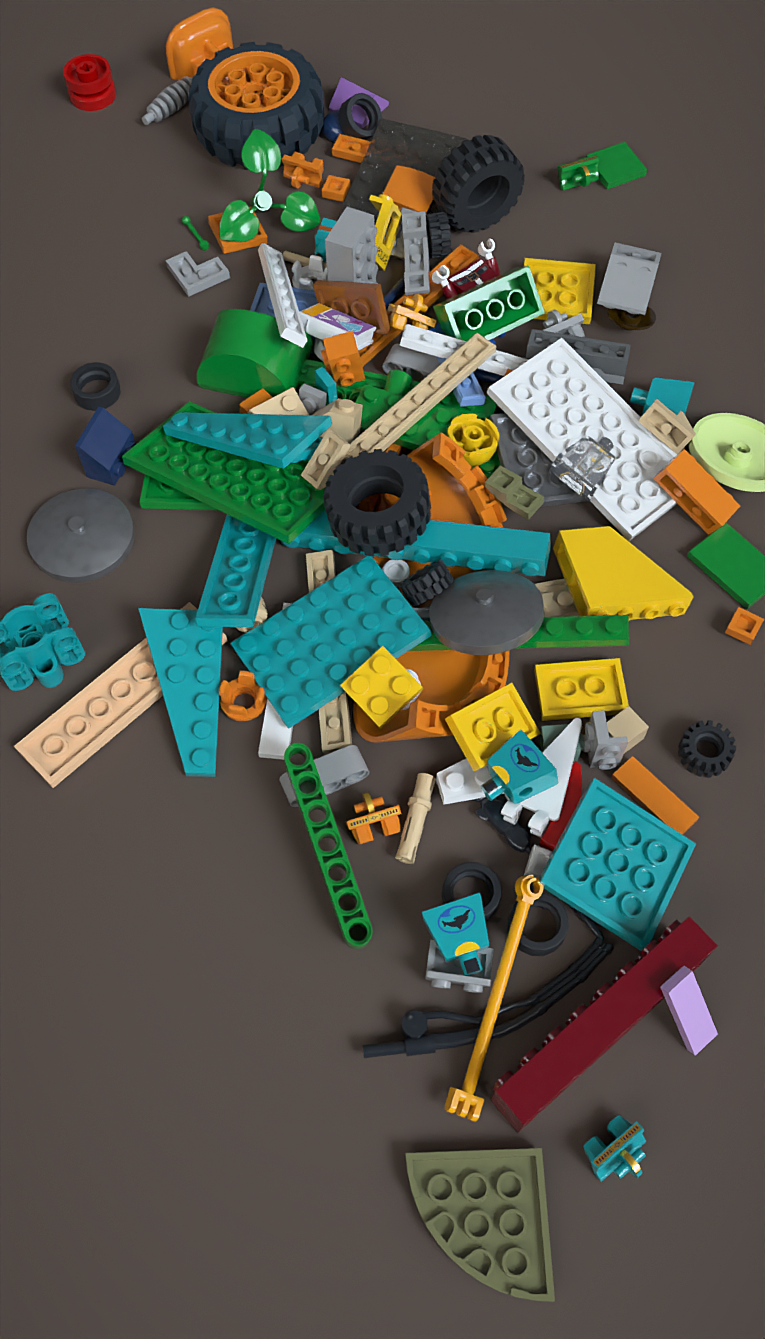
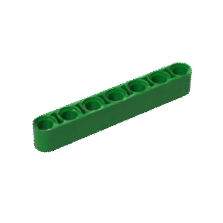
[284,743,373,949]

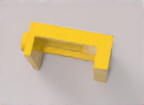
[369,194,402,271]

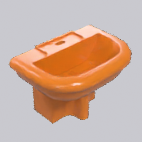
[166,7,233,80]

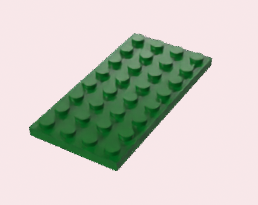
[122,401,325,544]

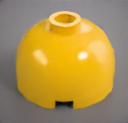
[447,414,499,467]

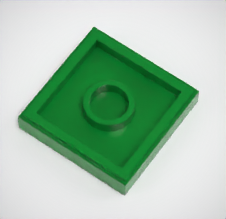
[586,142,647,189]

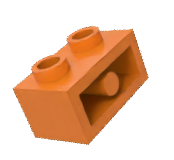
[321,331,365,386]

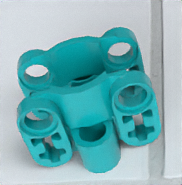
[0,593,85,691]

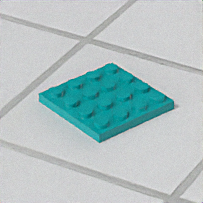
[539,778,696,951]

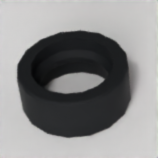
[339,93,382,140]
[70,362,121,411]
[442,862,501,921]
[508,892,569,956]

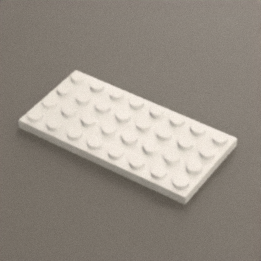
[487,338,677,541]

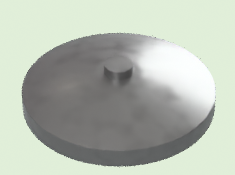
[27,488,135,583]
[429,570,544,655]

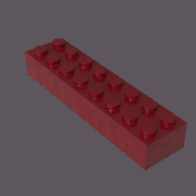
[491,916,718,1133]

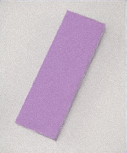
[660,966,718,1055]

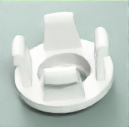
[292,255,328,290]

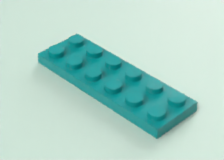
[195,514,276,627]

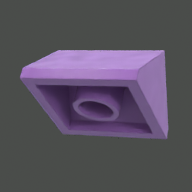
[329,77,389,129]

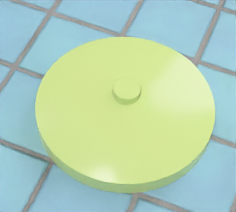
[688,413,765,492]

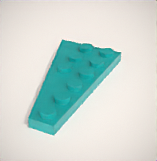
[163,412,332,469]
[138,608,223,777]

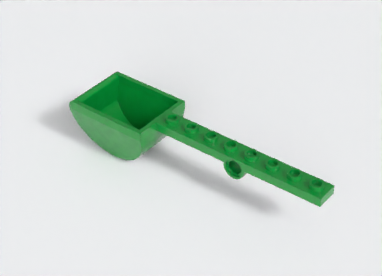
[197,309,498,421]

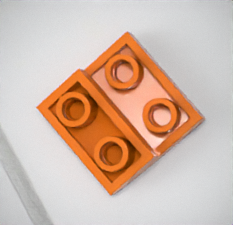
[383,165,436,213]

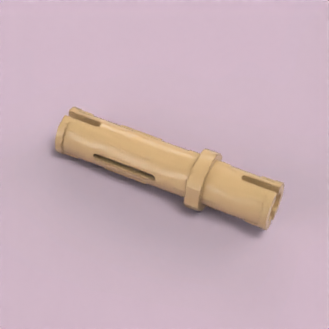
[395,773,436,864]

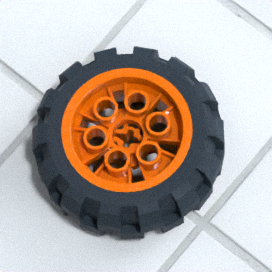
[188,42,325,170]

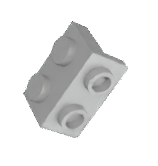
[583,710,628,770]
[426,940,494,993]

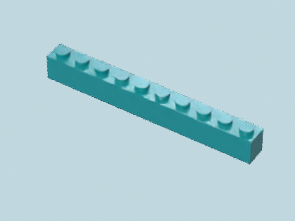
[280,510,550,576]

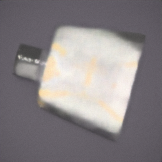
[550,436,616,502]

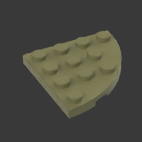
[405,1148,555,1302]

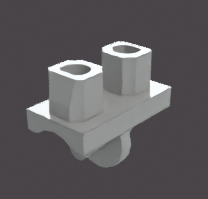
[543,310,585,337]

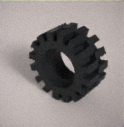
[426,212,451,258]
[400,560,454,606]
[678,720,736,778]

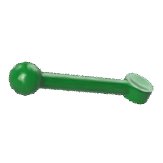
[181,216,209,251]

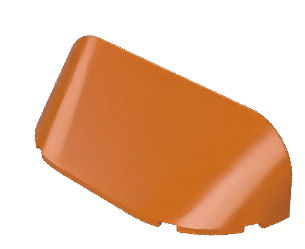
[353,432,513,743]

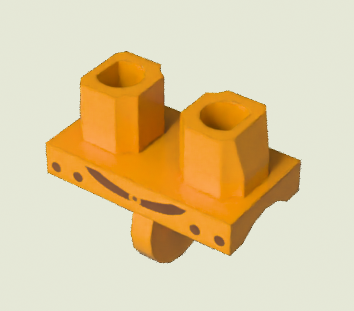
[387,294,437,331]

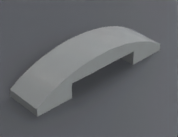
[402,211,430,295]

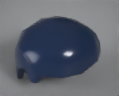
[322,110,346,143]

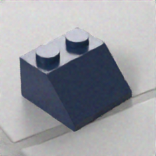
[75,406,136,486]

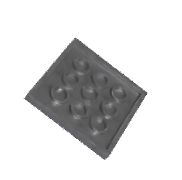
[489,413,587,507]

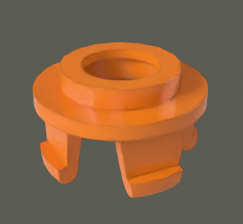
[219,671,267,721]

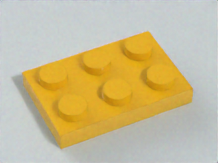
[534,658,629,721]
[445,683,541,771]

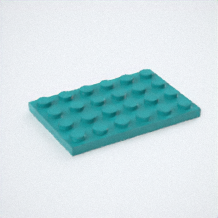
[231,556,432,729]

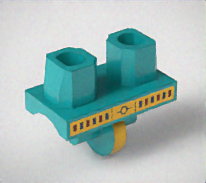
[583,1115,646,1182]

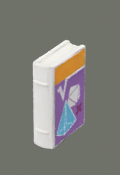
[299,303,376,351]

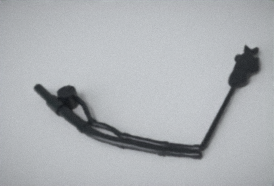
[363,796,614,1058]

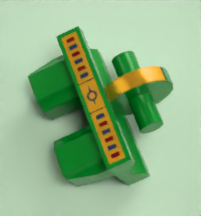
[558,155,600,191]

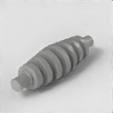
[142,74,196,125]

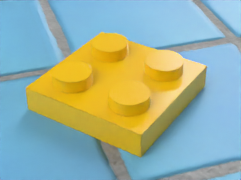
[340,646,423,729]

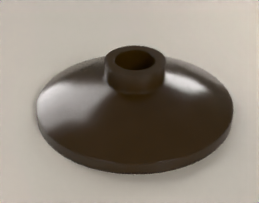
[607,306,656,331]

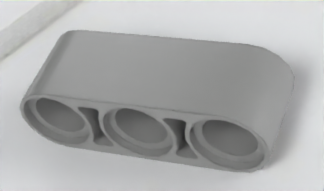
[382,344,440,382]
[279,745,369,807]

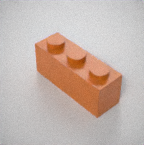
[653,449,740,535]

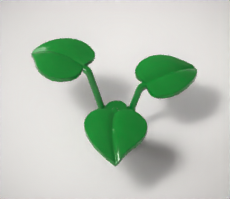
[219,129,321,242]

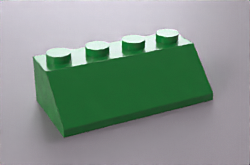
[433,266,545,341]

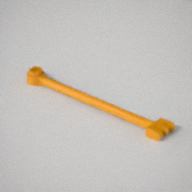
[445,875,543,1122]

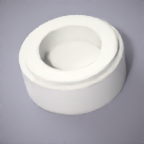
[383,560,410,587]

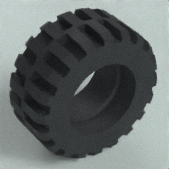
[432,135,525,232]
[323,449,431,556]

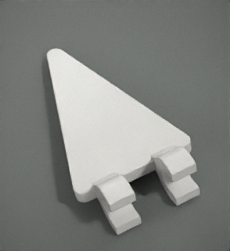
[501,718,582,837]

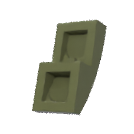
[485,466,544,520]

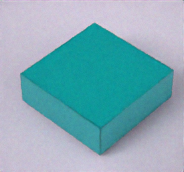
[315,367,337,404]

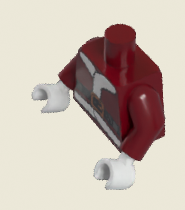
[432,238,501,300]

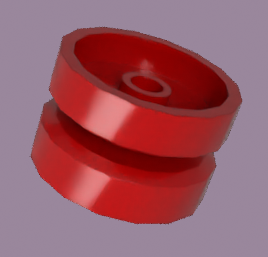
[63,54,116,111]

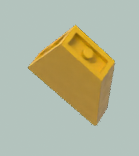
[553,526,694,621]

